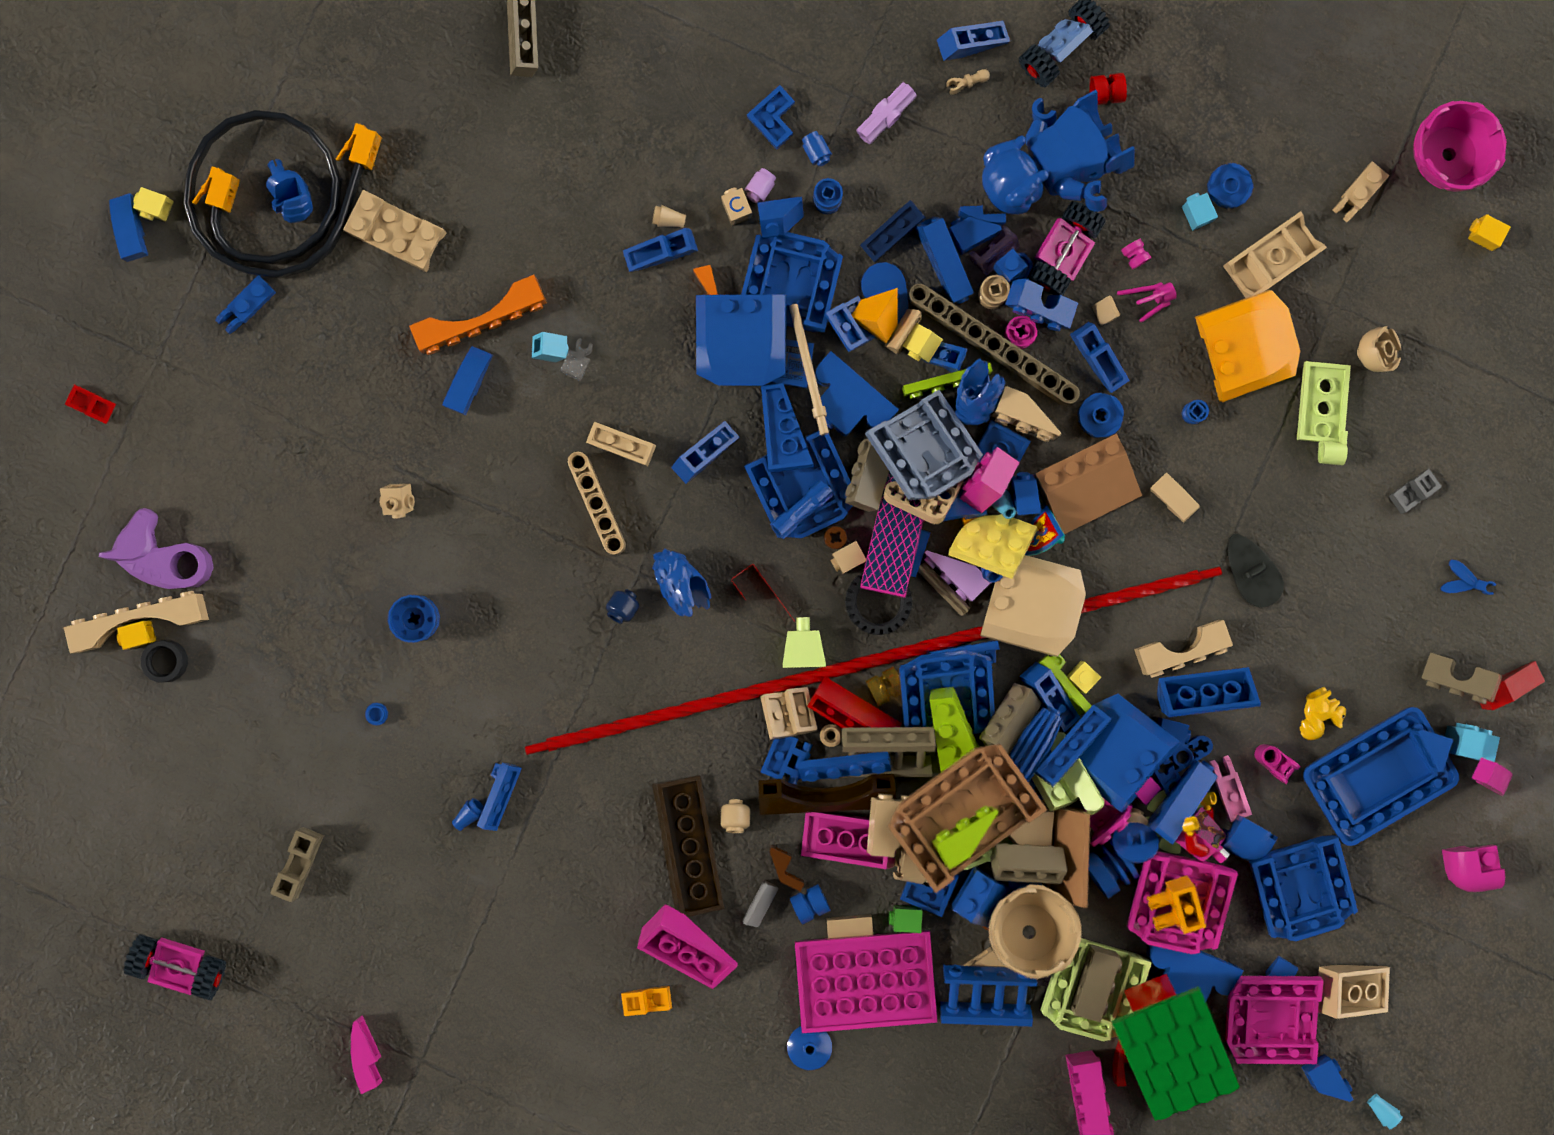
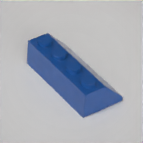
[1157,667,1261,717]

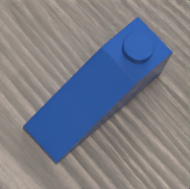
[937,21,1010,61]
[671,421,740,484]
[1020,662,1080,732]

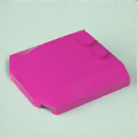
[1127,851,1238,954]
[1225,976,1323,1064]

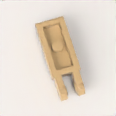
[1333,161,1389,222]

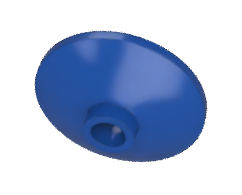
[787,1026,832,1070]

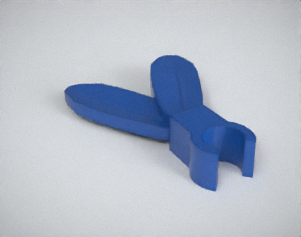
[1440,560,1496,595]

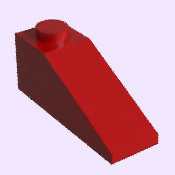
[1480,661,1545,710]

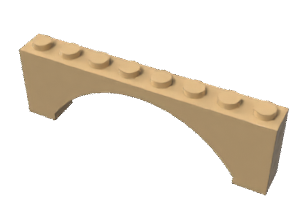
[867,794,1054,857]

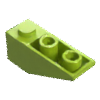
[932,806,998,869]

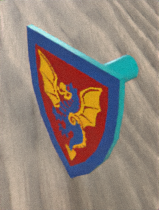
[1025,505,1065,556]

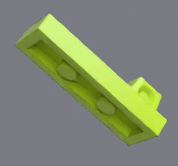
[1037,654,1092,715]

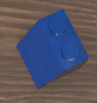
[952,866,1012,928]

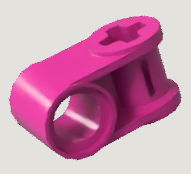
[1255,744,1300,785]

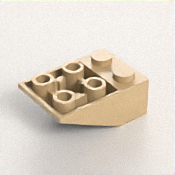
[991,386,1061,442]

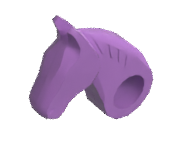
[99,508,213,589]

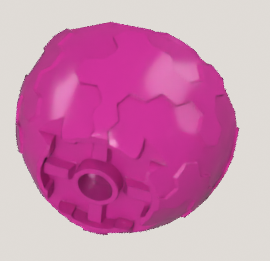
[1413,101,1507,192]

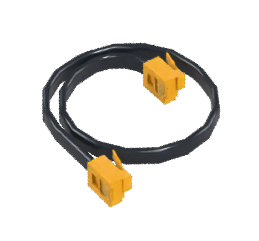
[183,110,382,279]

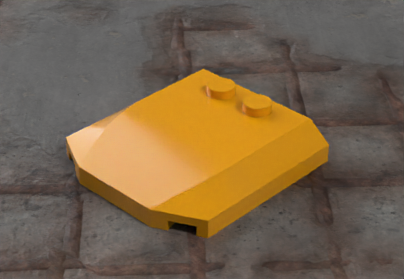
[1195,290,1300,402]

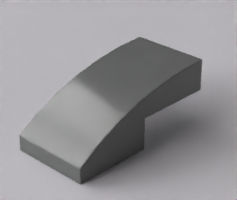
[1389,469,1442,514]

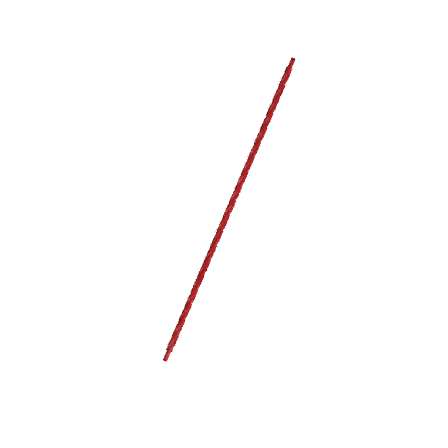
[525,566,1222,755]

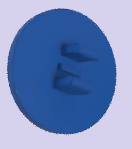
[1112,822,1159,863]

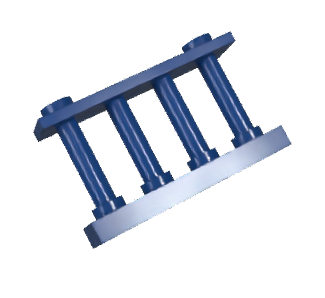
[940,965,1037,1027]

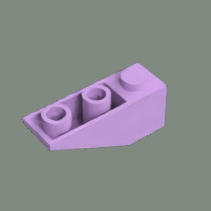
[924,550,990,601]

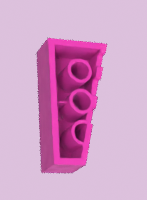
[1065,1050,1114,1135]

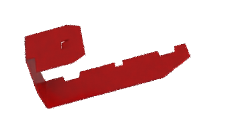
[731,564,795,622]

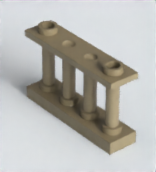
[842,727,935,778]

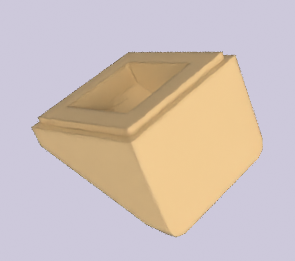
[1092,296,1120,325]

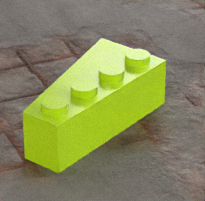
[930,687,979,772]

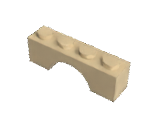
[1134,620,1233,678]

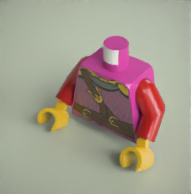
[1175,792,1230,864]

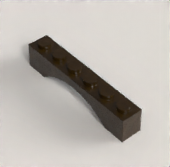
[758,774,896,815]

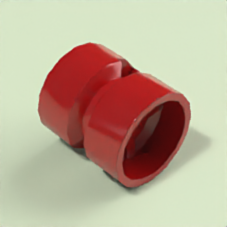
[1089,73,1127,105]

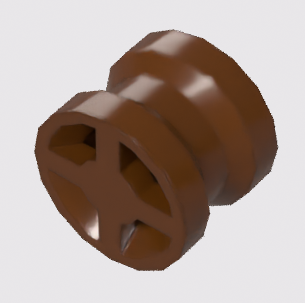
[824,526,847,549]

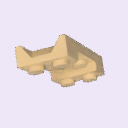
[343,190,446,272]
[1223,211,1327,298]

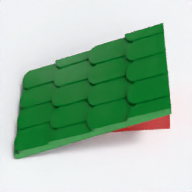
[1111,974,1240,1121]

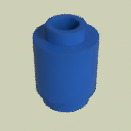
[802,131,832,167]

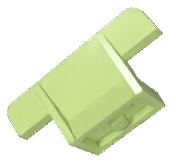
[1032,732,1104,816]

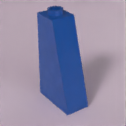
[915,217,974,304]
[1147,760,1218,845]

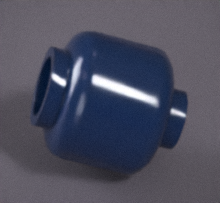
[606,589,639,624]

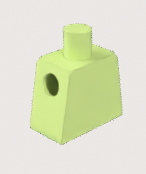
[783,617,826,668]

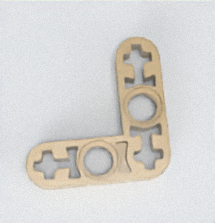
[884,481,964,524]

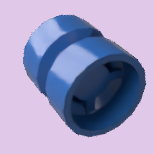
[813,178,843,214]
[790,884,831,925]

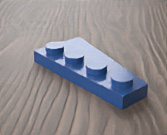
[761,383,814,473]

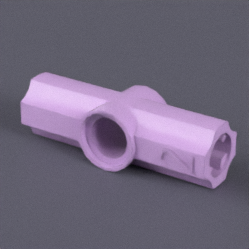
[856,82,917,145]

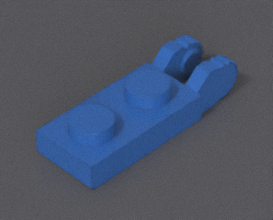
[216,276,276,334]

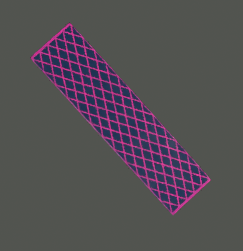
[860,471,924,598]

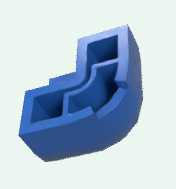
[1221,815,1278,860]

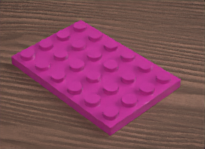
[795,930,937,1033]

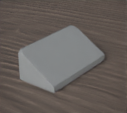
[743,880,778,927]

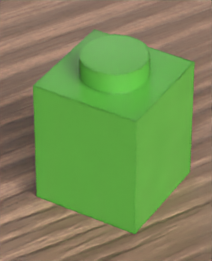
[889,905,922,933]

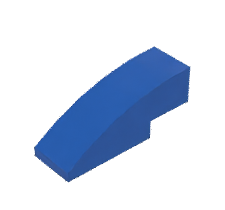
[109,193,148,262]
[623,228,698,272]
[1070,322,1130,393]
[442,346,493,415]

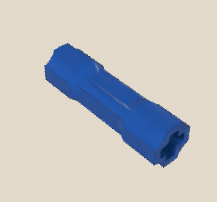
[770,481,833,539]

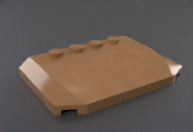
[888,744,1047,893]

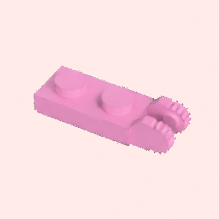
[1209,755,1252,822]

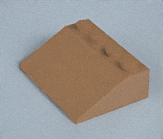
[1034,434,1142,534]
[1045,806,1090,908]

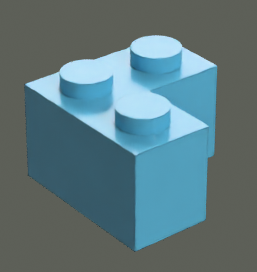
[1445,723,1500,762]

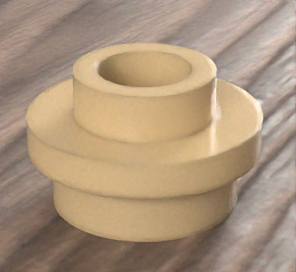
[820,724,842,747]

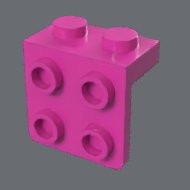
[1083,798,1133,847]

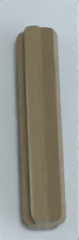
[918,562,970,616]

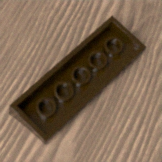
[652,775,724,917]

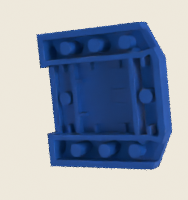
[741,232,843,332]
[696,294,786,386]
[744,430,852,538]
[899,650,995,734]
[1080,694,1181,814]
[1249,835,1358,941]

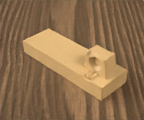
[586,422,656,466]

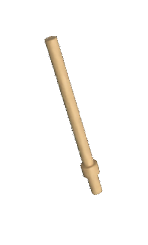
[789,304,829,436]

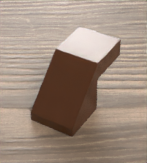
[770,845,805,892]

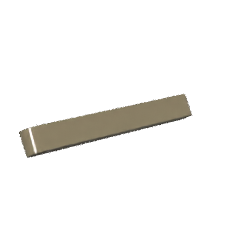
[908,284,1080,406]

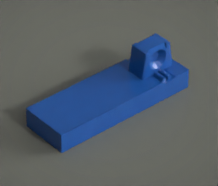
[929,640,999,663]
[477,763,522,831]

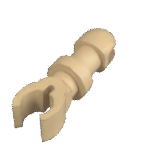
[947,69,990,95]

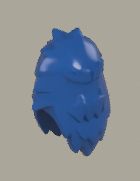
[955,359,1005,425]
[652,549,711,617]

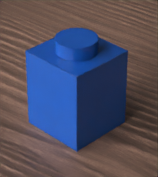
[993,249,1028,283]

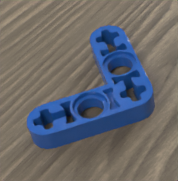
[1153,735,1213,817]

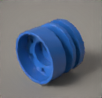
[388,595,440,643]
[1088,838,1140,899]

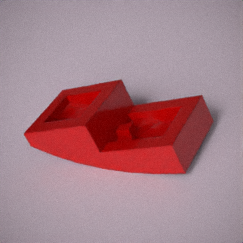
[64,384,116,424]
[1112,1040,1129,1087]

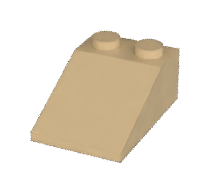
[1318,965,1390,1019]

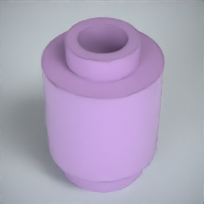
[745,168,776,203]

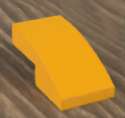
[621,986,672,1016]

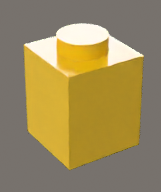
[1468,214,1511,251]
[117,621,157,650]

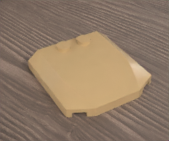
[980,555,1086,657]

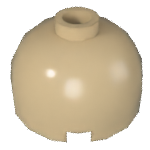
[1357,326,1401,372]

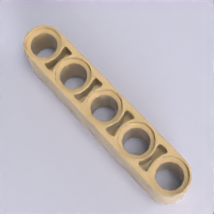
[568,452,626,555]

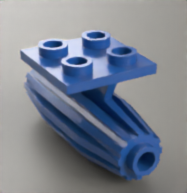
[1009,706,1063,782]

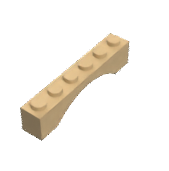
[64,591,209,654]

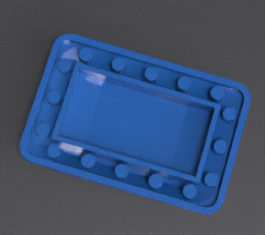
[1303,707,1459,846]

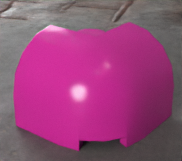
[1442,845,1505,892]

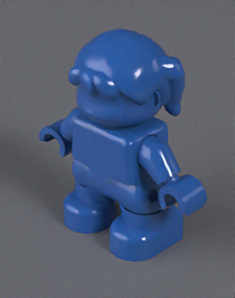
[982,90,1135,215]

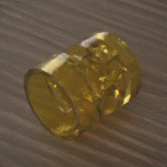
[865,666,901,706]

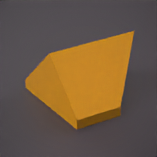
[851,288,898,344]

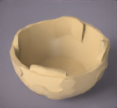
[989,885,1081,979]

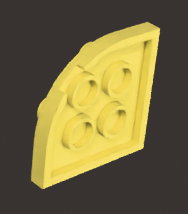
[949,514,1037,579]

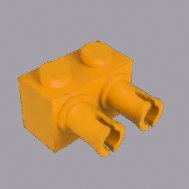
[1146,875,1206,934]

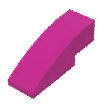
[1472,757,1513,796]
[351,1015,383,1094]

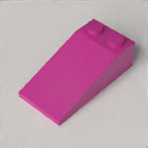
[801,812,896,869]
[637,904,738,989]

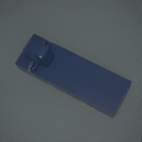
[860,200,926,262]

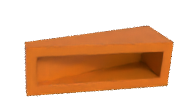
[693,265,718,295]

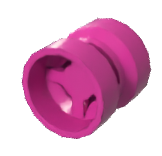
[1121,239,1152,270]

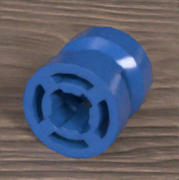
[1181,400,1209,424]

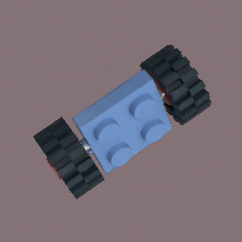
[1018,0,1110,88]

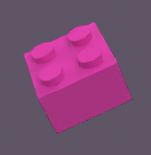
[960,447,1020,513]

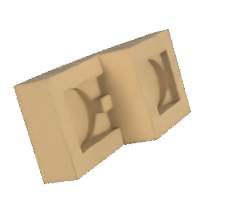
[1150,473,1200,522]

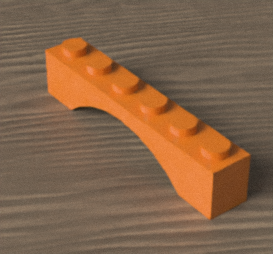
[409,275,547,355]

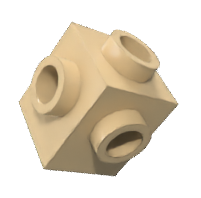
[380,484,415,518]

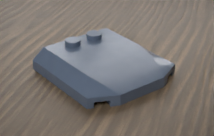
[865,390,983,500]

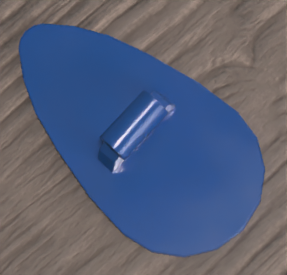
[861,262,908,323]

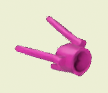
[1117,282,1176,322]

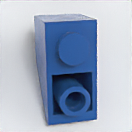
[1301,1054,1354,1102]

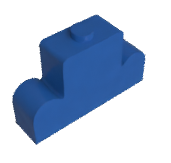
[815,351,899,437]
[1147,945,1244,1002]

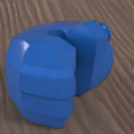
[266,159,313,223]

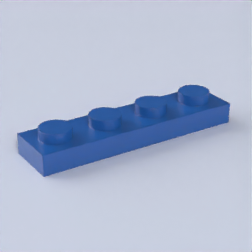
[1035,704,1112,788]
[798,752,892,782]

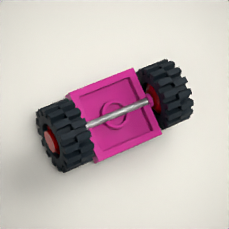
[1027,201,1106,296]
[123,934,226,1000]

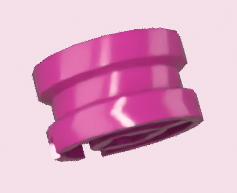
[1004,316,1038,349]

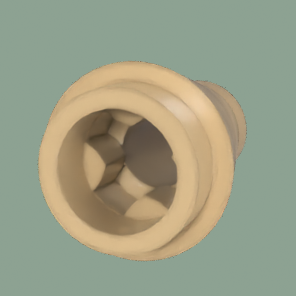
[652,205,686,228]

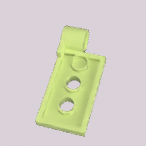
[1297,361,1351,465]

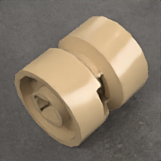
[978,275,1010,309]

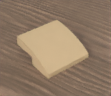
[761,687,817,740]

